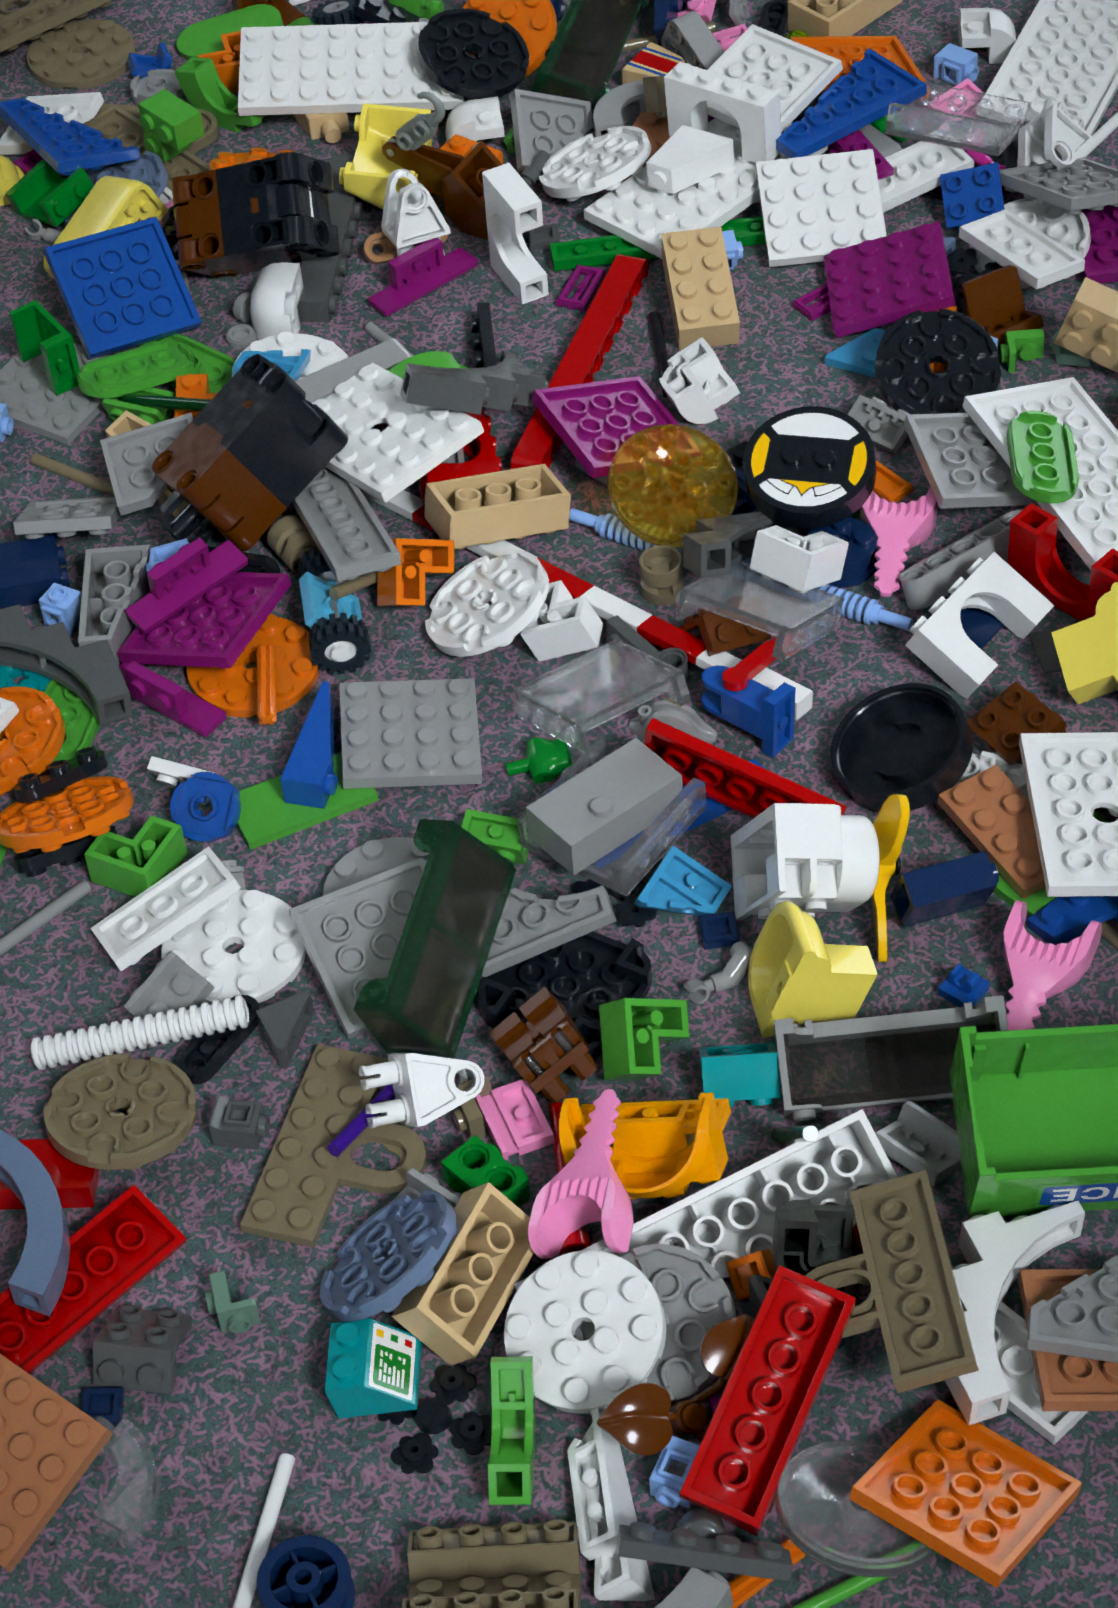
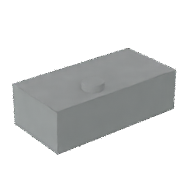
[526,738,684,876]

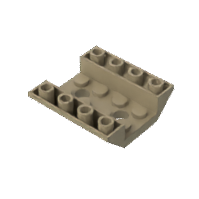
[402,1519,581,1608]

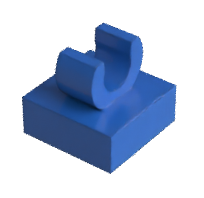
[937,963,990,1008]

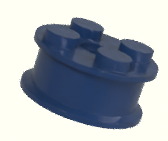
[805,517,877,588]
[257,1535,355,1608]

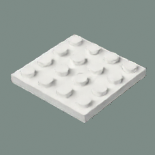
[707,24,843,133]
[756,149,887,267]

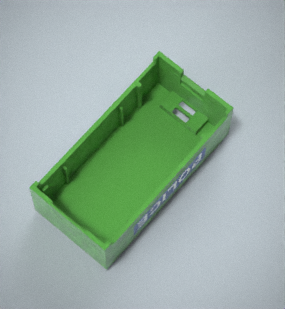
[950,1024,1118,1218]

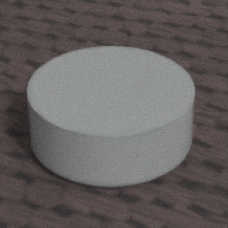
[233,292,252,324]
[226,324,257,350]

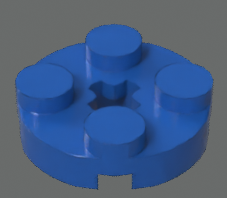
[170,772,241,842]

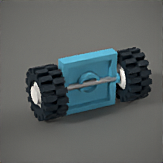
[298,548,371,675]

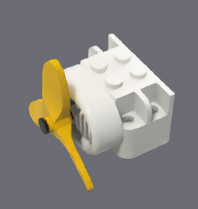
[731,794,910,962]

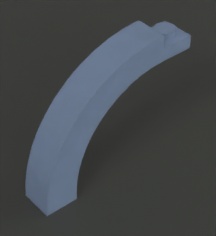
[0,1130,70,1317]

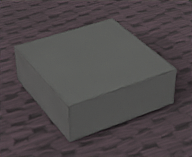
[529,224,559,251]

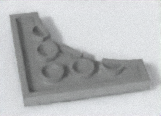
[446,847,617,977]

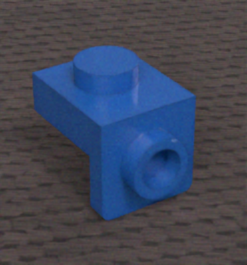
[127,43,172,79]

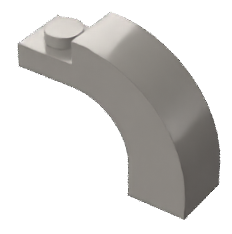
[593,80,656,137]

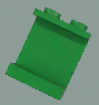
[5,159,94,227]
[9,300,81,396]

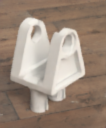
[1017,97,1094,170]
[381,169,451,256]
[359,1053,484,1129]

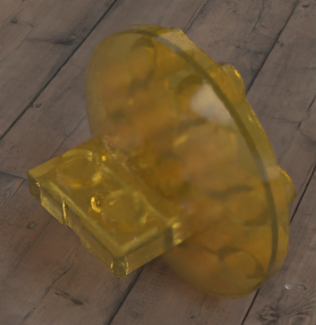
[607,424,738,548]

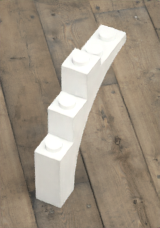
[945,1201,1085,1426]

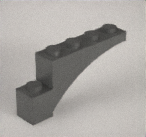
[683,512,810,577]

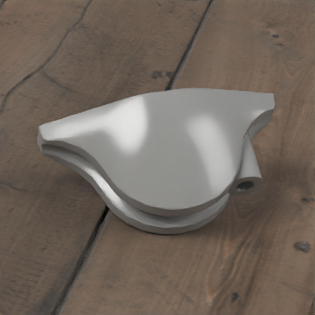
[628,700,718,743]

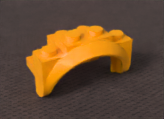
[559,1092,731,1199]

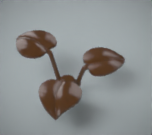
[597,1314,779,1515]

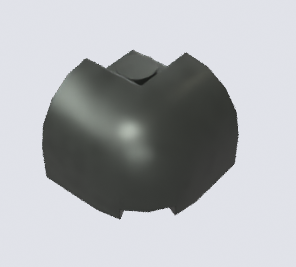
[773,1199,854,1296]

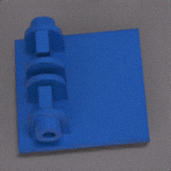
[940,162,1005,233]

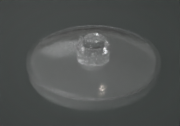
[775,1440,936,1577]

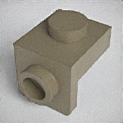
[452,1076,491,1139]

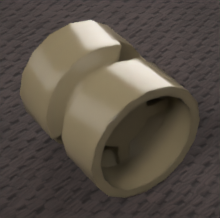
[267,515,319,575]
[640,545,683,606]

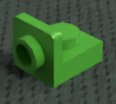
[1000,329,1045,373]

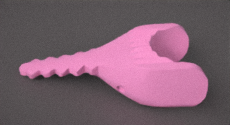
[859,487,938,597]
[999,900,1102,1031]
[528,1089,634,1259]

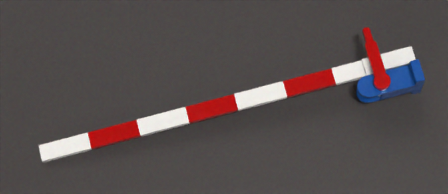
[360,488,813,758]

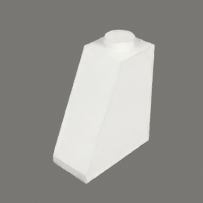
[646,125,735,194]

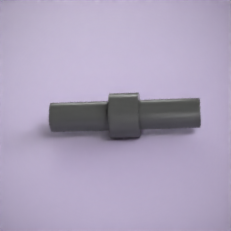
[520,150,550,187]

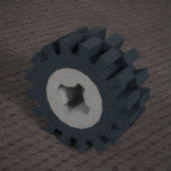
[312,0,365,25]

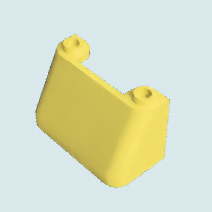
[339,103,432,210]
[44,176,168,278]

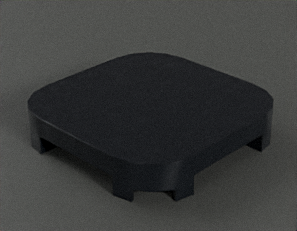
[478,931,652,1059]

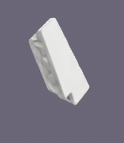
[567,1408,655,1601]

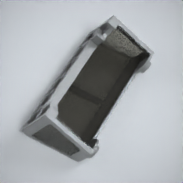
[774,995,1008,1121]

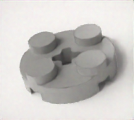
[130,69,185,106]

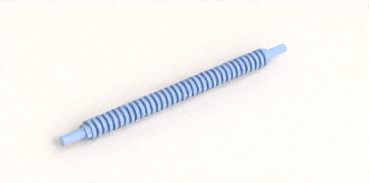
[569,508,913,631]

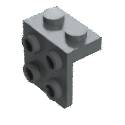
[93,1305,192,1394]

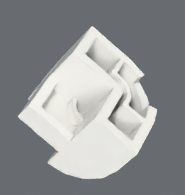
[958,8,1016,64]
[445,96,505,142]
[250,262,303,340]
[659,337,740,424]

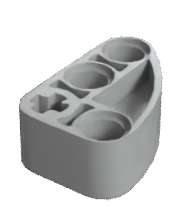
[661,11,724,70]

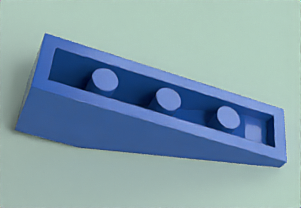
[280,681,338,809]

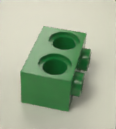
[441,1135,530,1208]

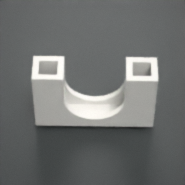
[664,62,781,163]
[482,163,549,304]
[905,552,1054,698]

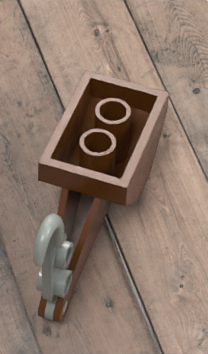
[382,92,502,240]

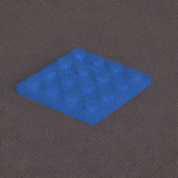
[44,216,202,359]

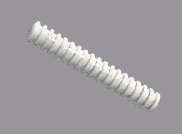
[31,995,249,1070]

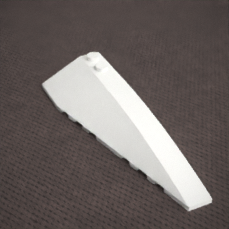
[514,1109,898,1292]

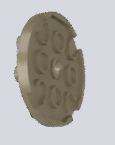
[26,19,136,90]
[44,1053,197,1170]

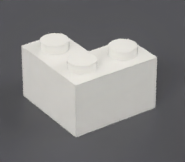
[749,525,849,593]
[520,580,603,662]

